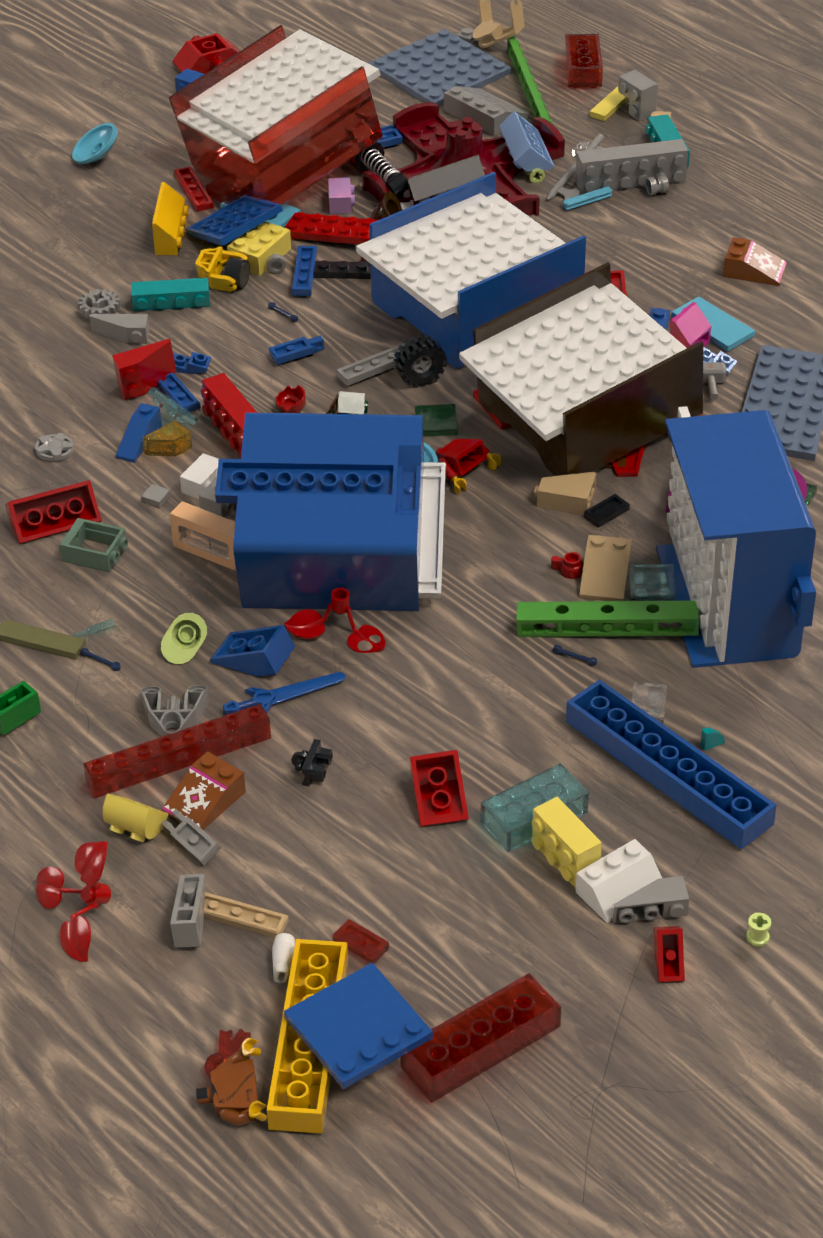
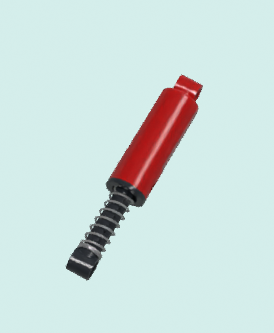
[318,106,410,197]

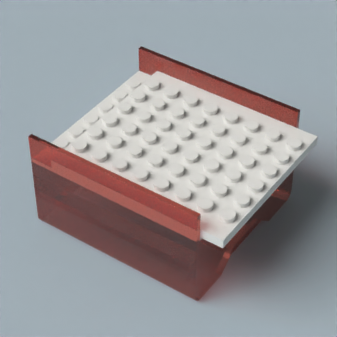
[169,25,383,206]

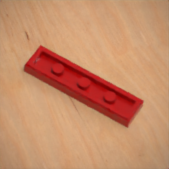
[174,166,214,212]

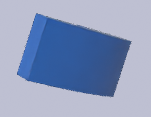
[173,352,211,374]

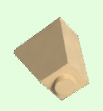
[534,472,596,515]

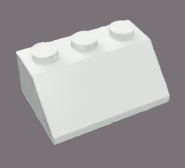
[576,839,662,923]

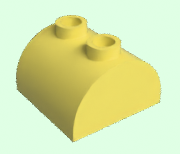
[103,793,168,842]

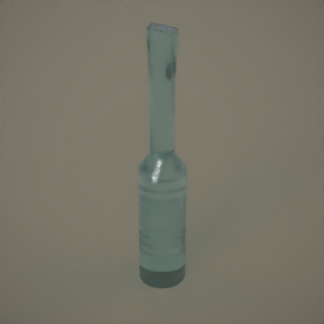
[71,618,115,637]

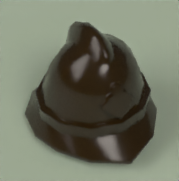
[371,191,402,220]

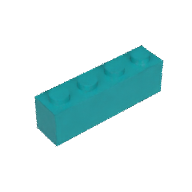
[645,114,690,167]
[131,278,210,311]

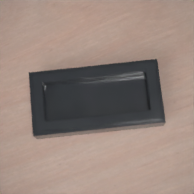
[584,494,630,528]

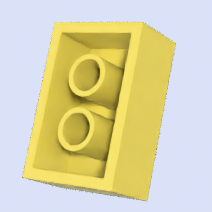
[227,221,291,276]
[531,797,602,888]

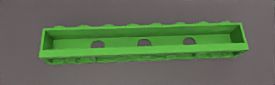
[517,601,699,637]

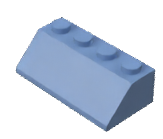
[499,111,555,172]

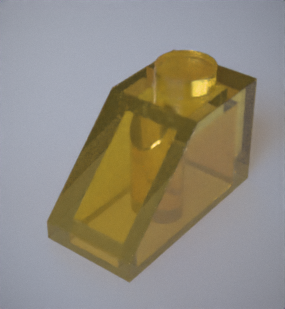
[142,420,192,456]

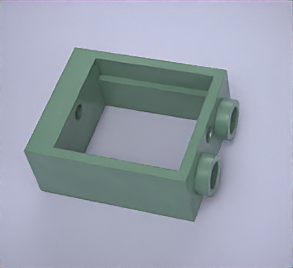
[59,518,128,572]

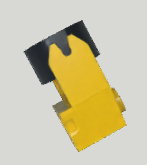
[195,247,250,292]

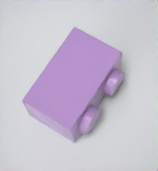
[328,178,355,214]

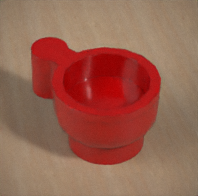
[551,552,584,579]

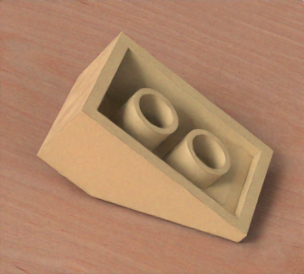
[579,535,632,601]

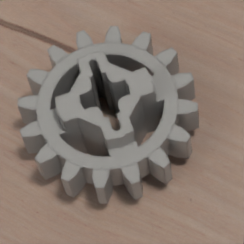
[78,289,121,319]

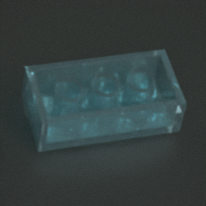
[480,763,589,852]

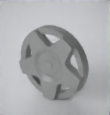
[35,433,74,461]

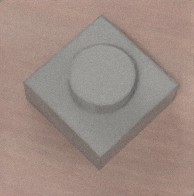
[456,28,475,44]

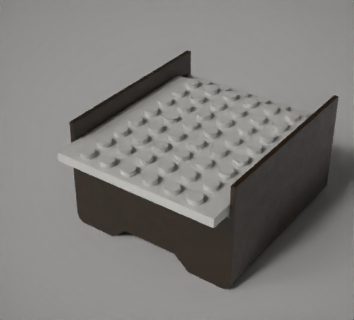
[459,262,703,476]

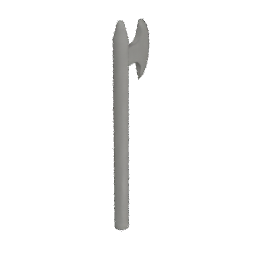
[546,133,604,204]

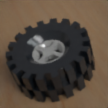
[393,334,447,388]

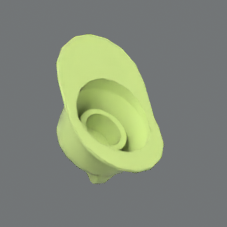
[161,613,207,664]

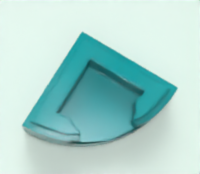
[700,727,725,751]

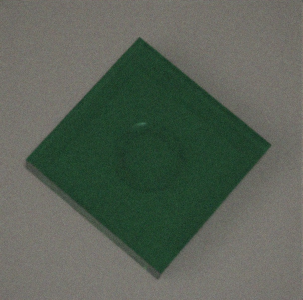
[415,404,458,437]

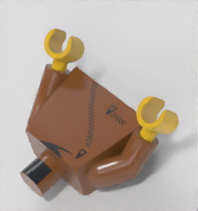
[196,1038,267,1126]

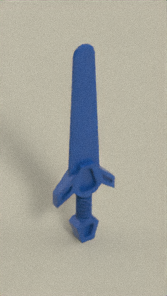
[223,672,346,717]

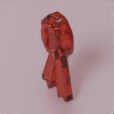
[204,1029,251,1079]

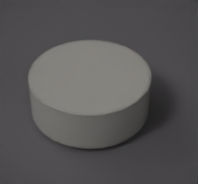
[267,254,286,273]

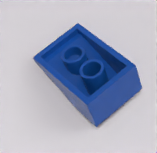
[210,625,295,676]

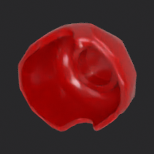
[275,385,306,413]

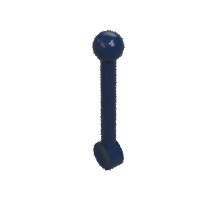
[268,302,298,322]
[552,645,597,666]
[80,648,121,671]

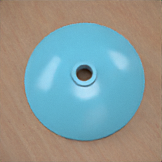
[72,123,118,164]

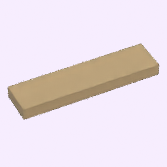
[204,892,289,938]

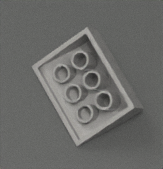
[444,86,530,136]
[408,155,485,203]

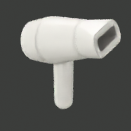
[272,933,295,983]

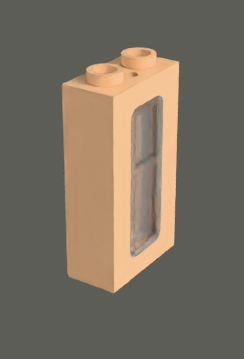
[170,501,236,571]

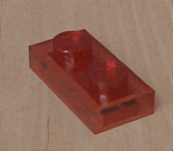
[333,919,389,964]

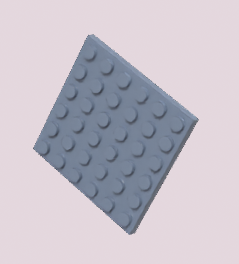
[368,29,512,106]

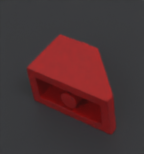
[653,926,685,982]

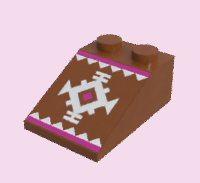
[723,237,787,286]
[161,751,246,830]

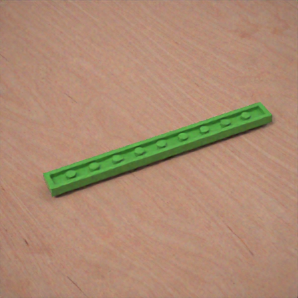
[507,36,553,124]

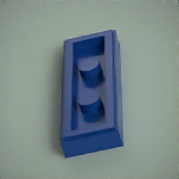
[157,372,201,414]

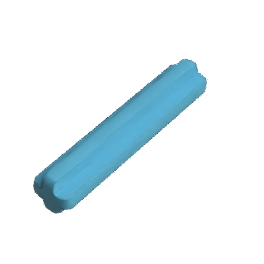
[563,186,612,210]

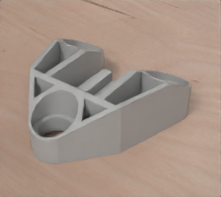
[141,685,209,742]

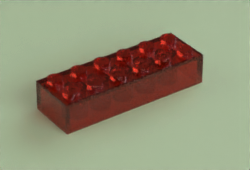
[400,973,561,1103]

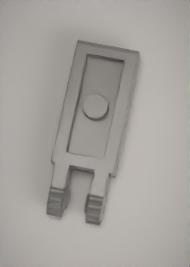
[161,809,221,865]

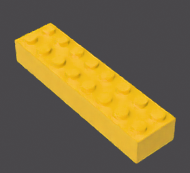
[267,939,348,1134]

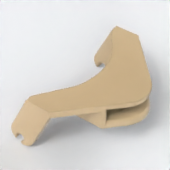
[473,0,525,49]

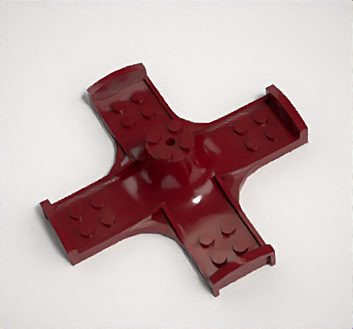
[362,103,565,216]

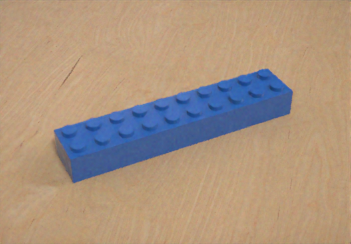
[566,679,777,850]

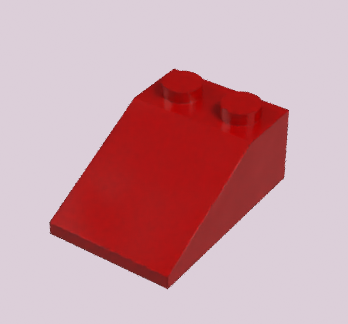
[112,338,176,400]
[410,750,469,827]

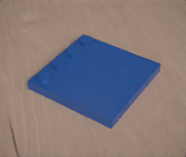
[185,195,283,246]
[284,962,433,1089]

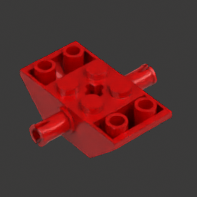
[172,33,248,75]

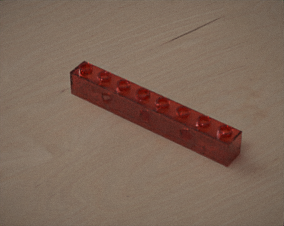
[83,704,271,799]

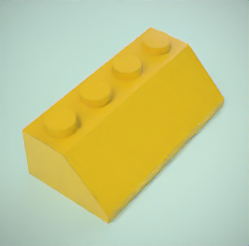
[152,182,189,255]

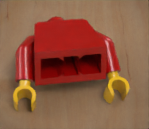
[436,439,501,495]

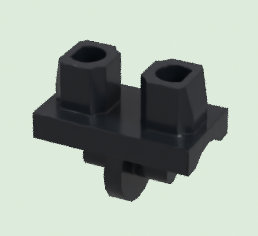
[291,739,333,787]

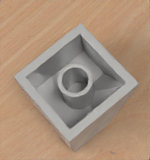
[618,70,658,121]

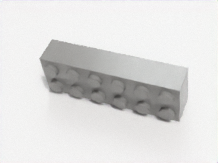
[575,139,688,194]

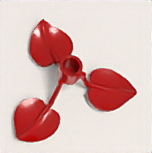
[284,588,386,653]
[36,841,111,962]

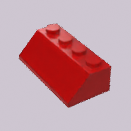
[5,480,102,544]

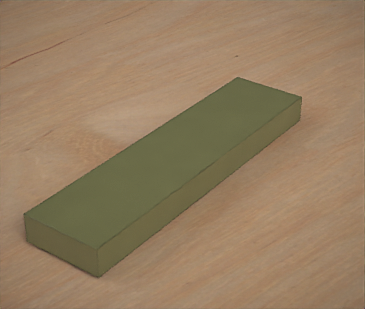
[0,619,86,659]

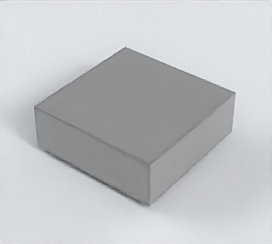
[141,484,171,508]

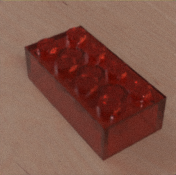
[564,34,603,88]

